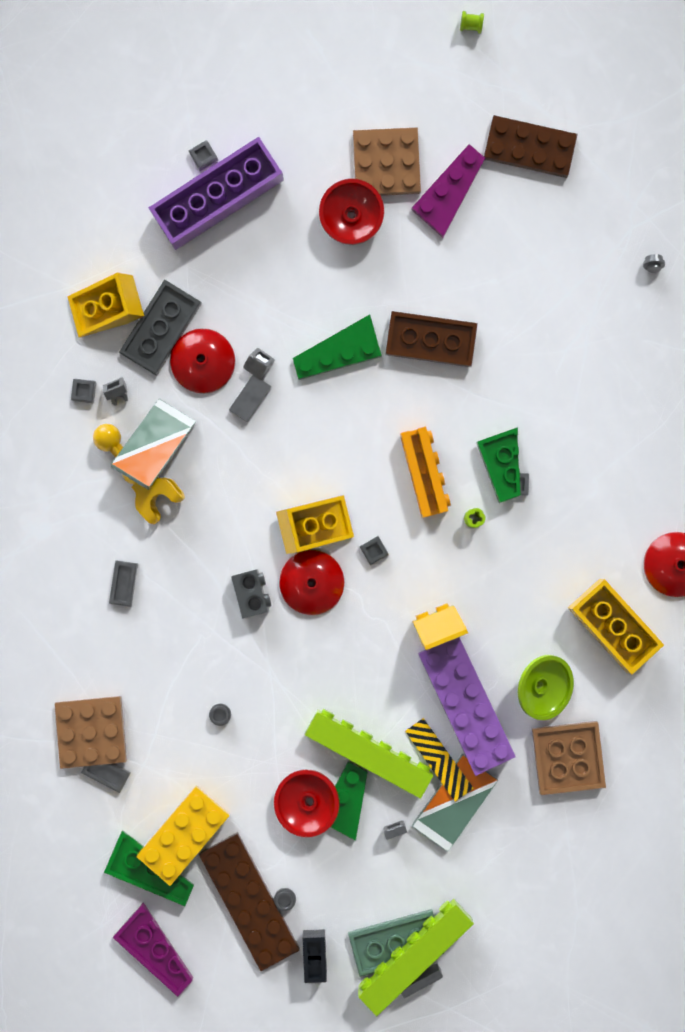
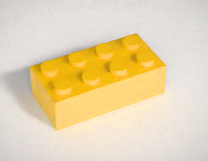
[568,579,664,675]
[136,785,229,886]

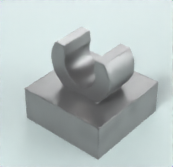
[103,377,128,406]

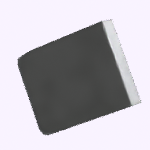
[243,348,275,379]

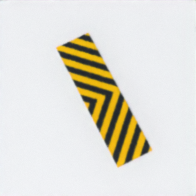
[405,718,474,802]

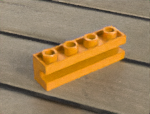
[400,426,451,518]

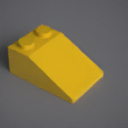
[67,272,144,337]
[276,495,354,554]
[412,603,468,650]

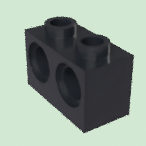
[302,929,327,983]

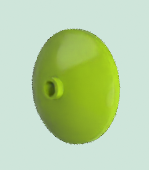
[518,655,574,720]

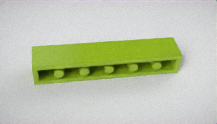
[305,709,433,799]
[358,899,474,1017]

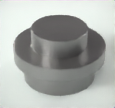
[643,254,665,273]
[209,703,231,726]
[274,888,296,911]

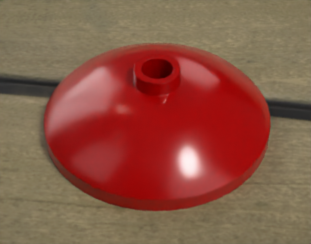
[319,179,384,245]
[170,329,235,394]
[644,532,685,597]
[279,550,344,615]
[274,769,340,837]

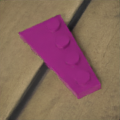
[411,144,485,238]
[112,902,194,997]

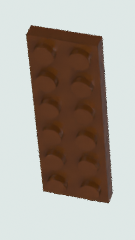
[199,832,300,971]

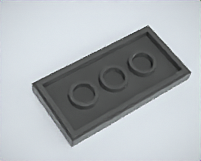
[119,279,202,376]

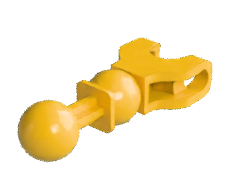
[93,424,185,525]

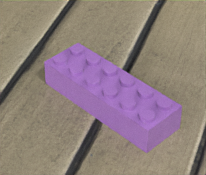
[148,137,284,250]
[418,637,516,776]

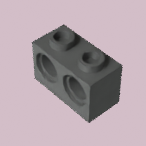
[231,569,272,619]

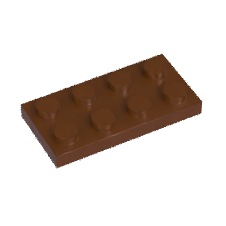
[484,115,578,178]
[385,311,478,367]

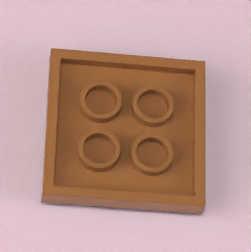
[353,127,421,196]
[55,696,127,769]
[532,721,606,795]

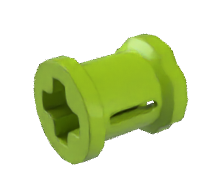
[460,11,484,34]
[464,508,486,528]

